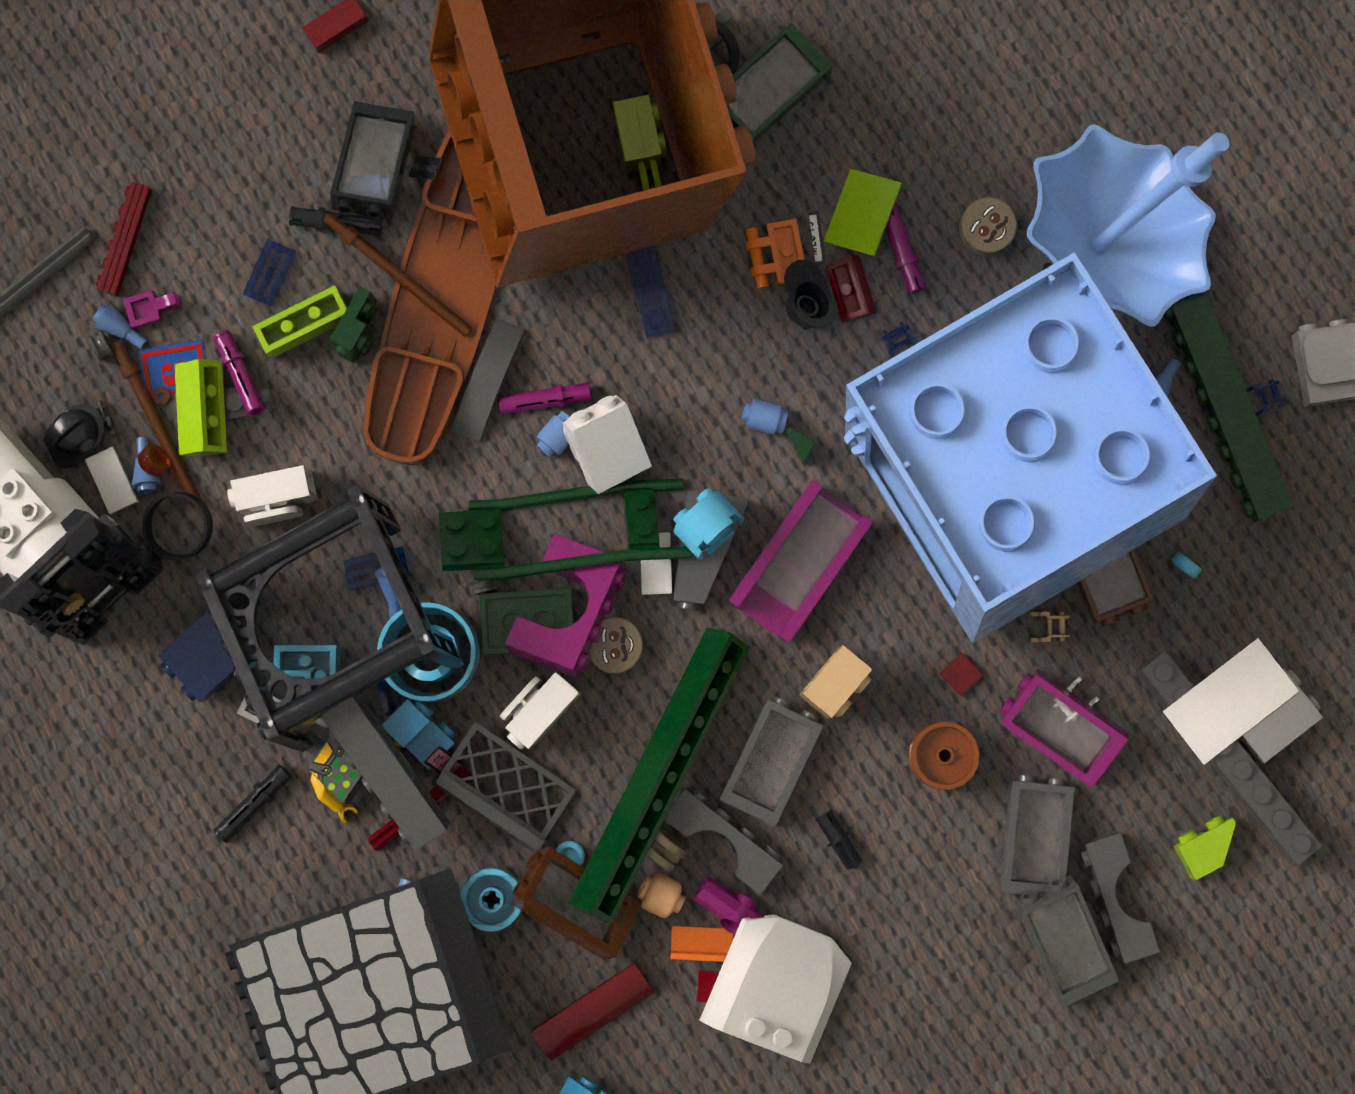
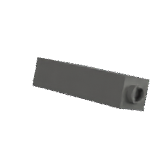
[673,490,748,610]

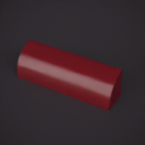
[530,961,655,1060]

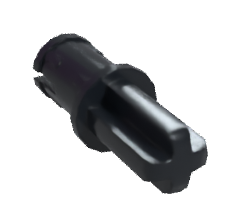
[815,809,862,870]

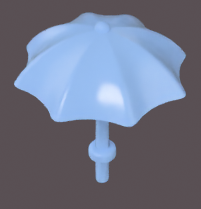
[1027,124,1230,327]

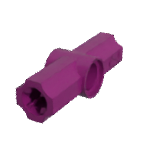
[693,876,765,934]

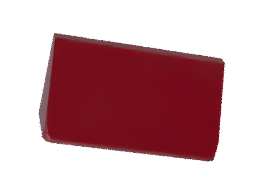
[302,0,369,53]
[825,255,877,323]

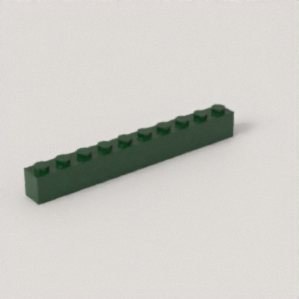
[568,627,750,925]

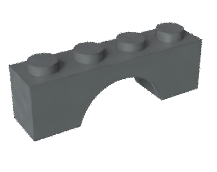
[664,788,783,895]
[1079,832,1160,964]

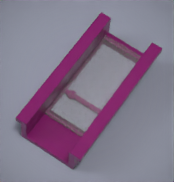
[728,479,873,643]

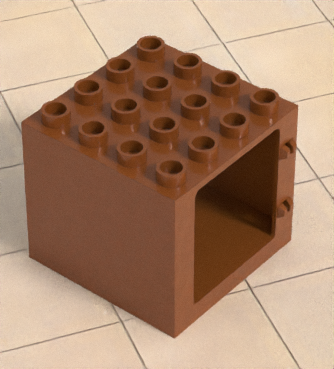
[428,0,755,288]

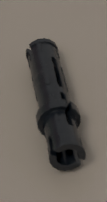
[289,206,383,237]
[213,764,293,843]

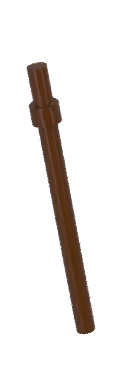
[323,211,472,337]
[111,340,201,508]

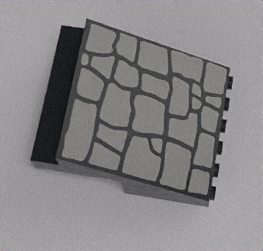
[225,869,511,1094]

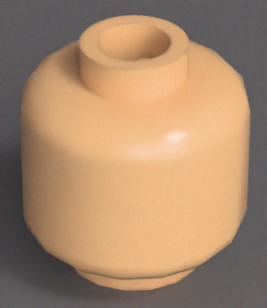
[637,873,685,918]

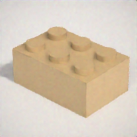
[799,645,872,719]

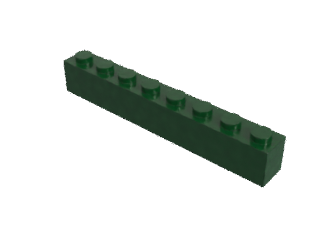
[1163,292,1294,522]

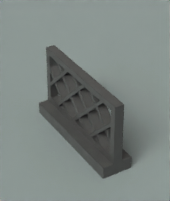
[432,722,576,852]

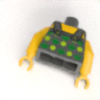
[306,733,401,823]

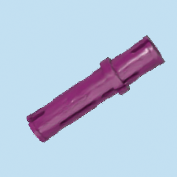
[885,202,926,295]
[213,330,266,417]
[499,382,592,415]

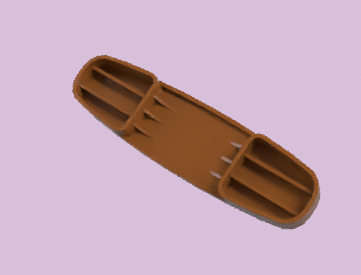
[363,130,496,465]

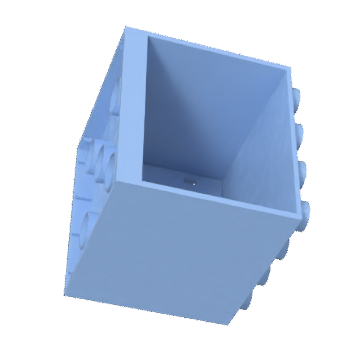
[844,252,1217,644]

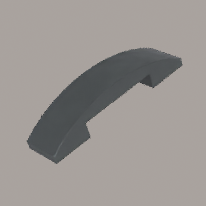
[452,319,525,443]

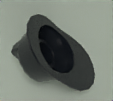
[784,260,836,330]
[43,404,105,469]

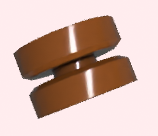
[908,722,980,790]

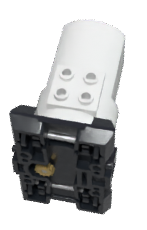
[0,420,162,645]

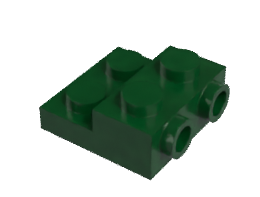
[330,286,379,363]

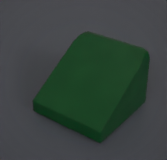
[785,427,815,464]

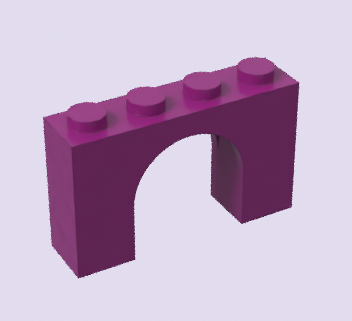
[505,534,627,678]

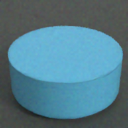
[1171,552,1202,579]
[556,841,585,871]

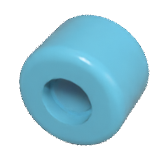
[377,603,480,702]

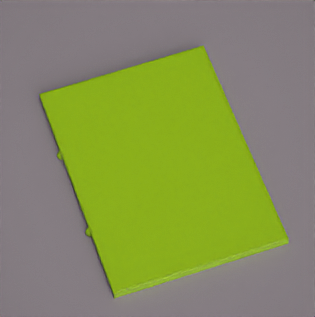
[824,169,902,257]

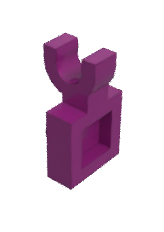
[123,290,182,329]

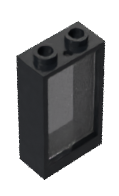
[330,101,415,220]

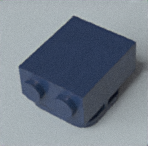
[158,609,257,702]

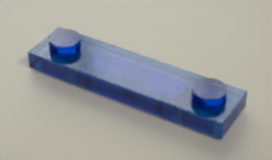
[626,246,676,338]

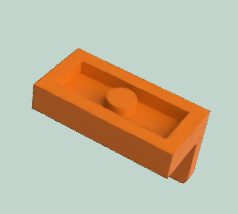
[670,925,733,962]

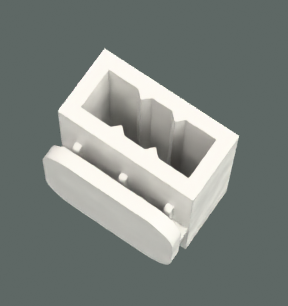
[562,395,652,494]
[227,465,318,526]
[499,672,581,749]

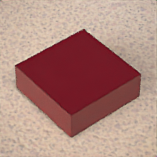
[939,653,983,696]

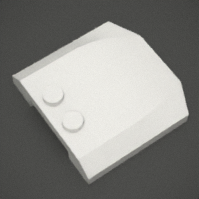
[700,914,852,1064]

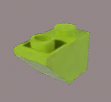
[1173,815,1236,880]

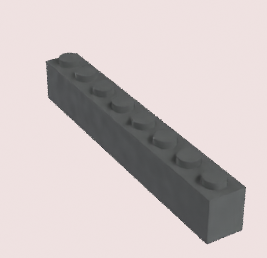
[1136,651,1322,866]

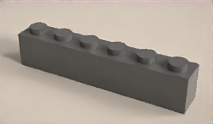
[317,686,450,850]

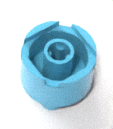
[673,487,745,560]
[460,867,521,932]

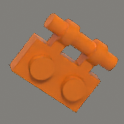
[745,218,805,289]

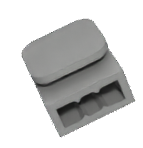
[1292,319,1355,407]
[1239,668,1323,763]

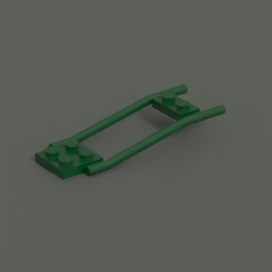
[439,478,692,581]

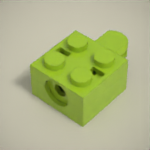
[613,95,667,191]

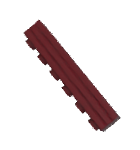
[96,181,152,297]

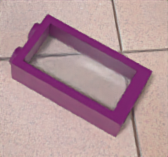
[1000,668,1129,788]

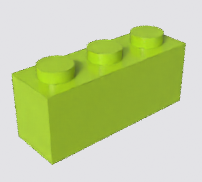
[252,285,347,359]
[174,359,227,456]

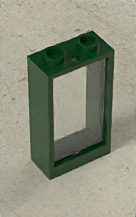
[726,23,832,143]

